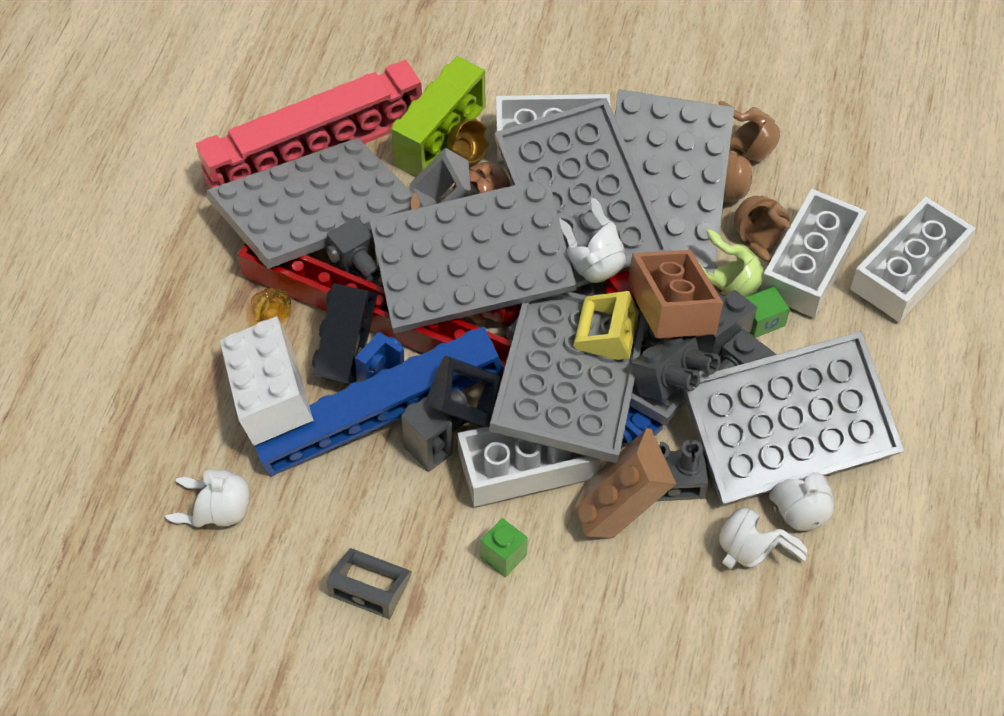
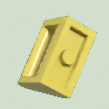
[573,291,639,360]

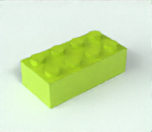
[391,56,486,177]

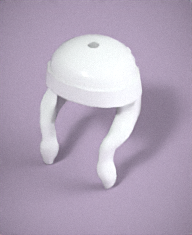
[559,197,626,283]
[165,469,250,527]
[769,472,834,531]
[719,508,808,569]

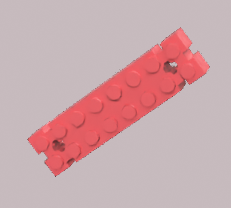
[195,59,422,189]

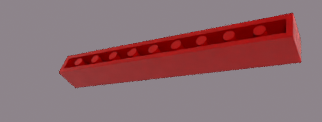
[238,243,512,385]

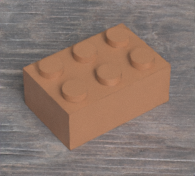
[627,250,723,339]

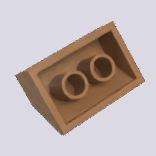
[574,428,676,538]

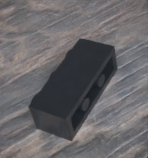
[312,283,378,384]

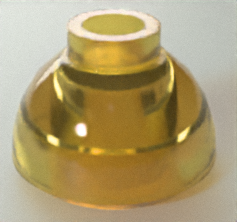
[251,288,291,324]

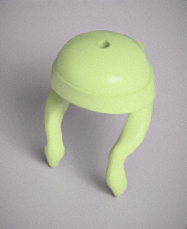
[699,229,764,297]

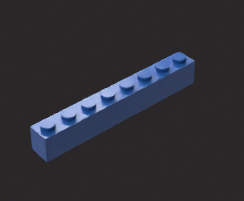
[255,327,504,477]

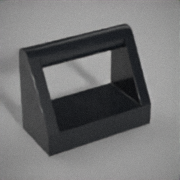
[425,356,500,428]

